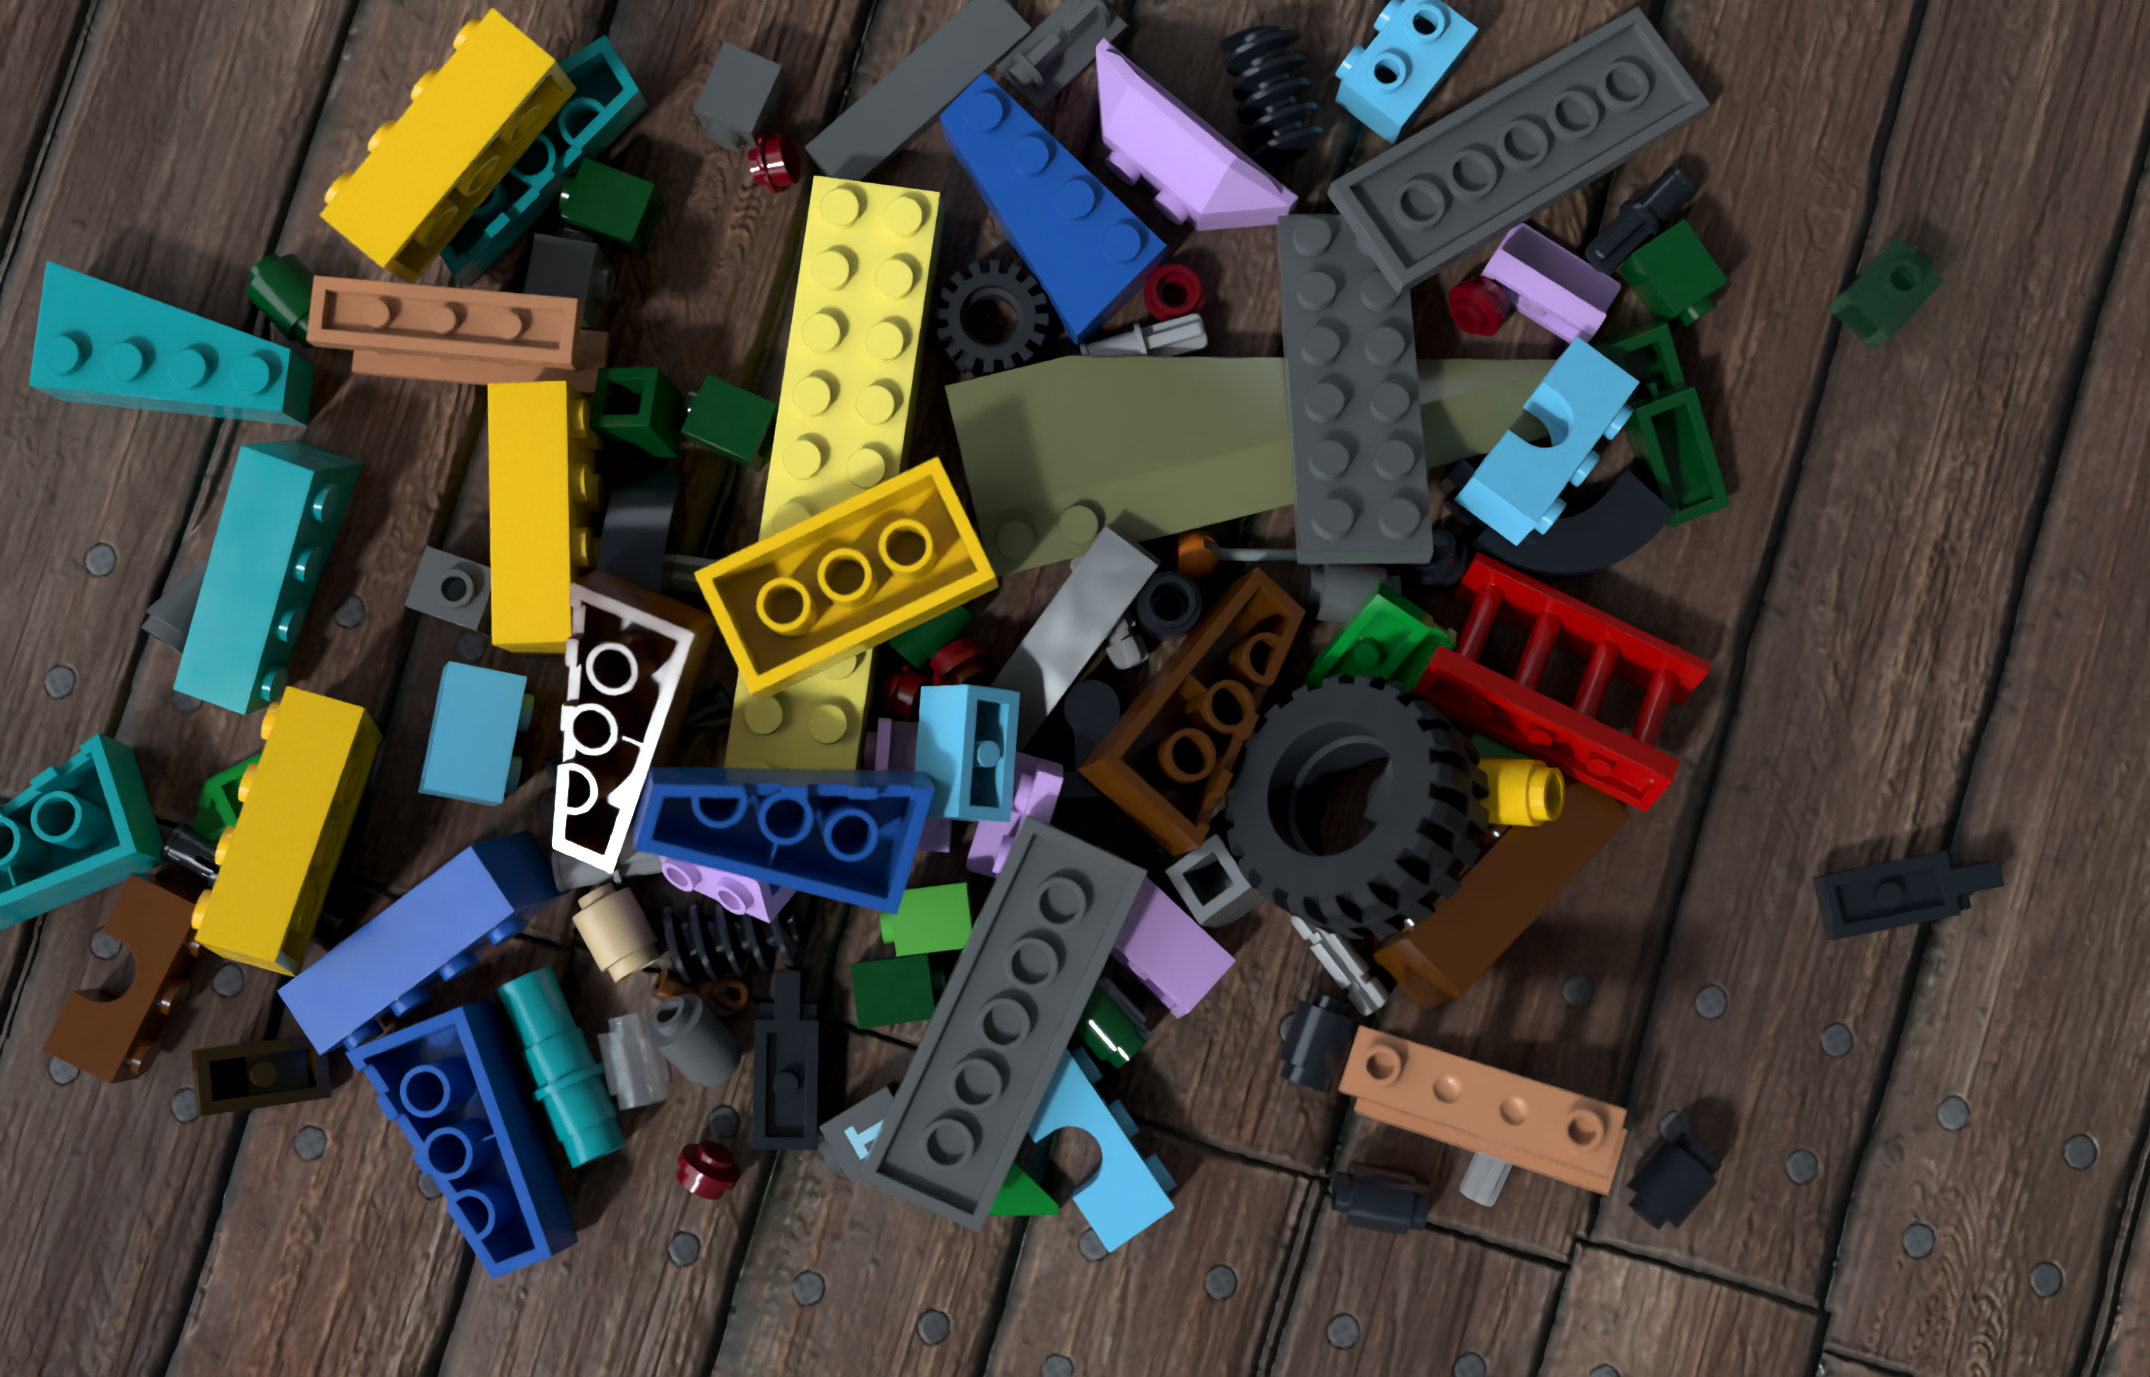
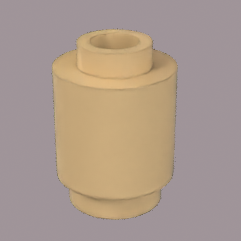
[572,882,661,983]

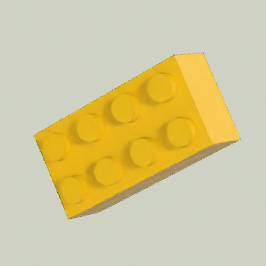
[319,8,576,284]
[488,380,605,657]
[694,456,999,700]
[192,686,383,977]

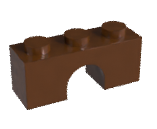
[42,873,210,1084]

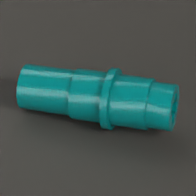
[497,967,627,1169]

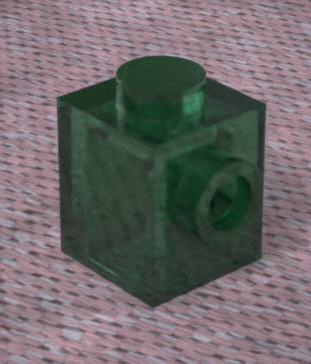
[1826,237,1944,350]

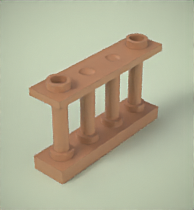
[306,276,610,395]
[1339,1026,1628,1196]

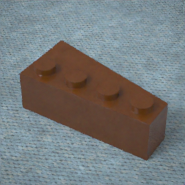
[1078,567,1306,856]
[552,569,717,873]
[1368,766,1631,1012]

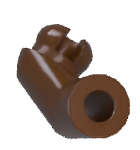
[651,968,751,1018]

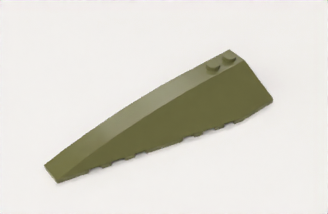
[945,355,1557,577]

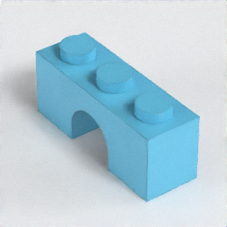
[1454,336,1640,546]
[1027,1044,1177,1253]

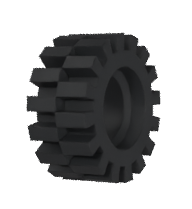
[935,260,1050,378]

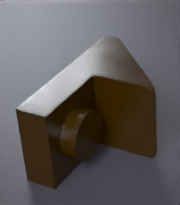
[191,1035,331,1117]

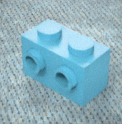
[1335,0,1478,146]
[418,661,534,806]
[915,685,1020,822]

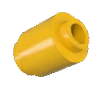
[1477,757,1565,827]

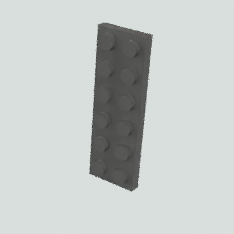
[1327,7,1711,296]
[1275,214,1434,564]
[858,813,1148,1233]

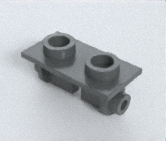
[996,0,1128,112]

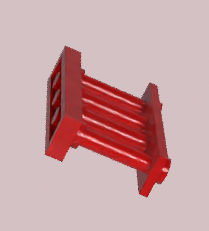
[1413,552,1711,812]

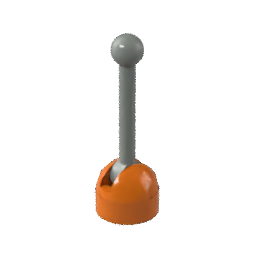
[1173,529,1321,579]

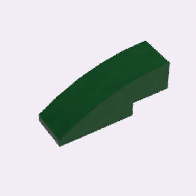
[1592,320,1730,528]

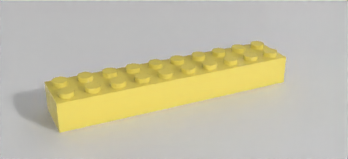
[724,175,945,770]

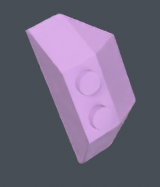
[1096,38,1298,231]

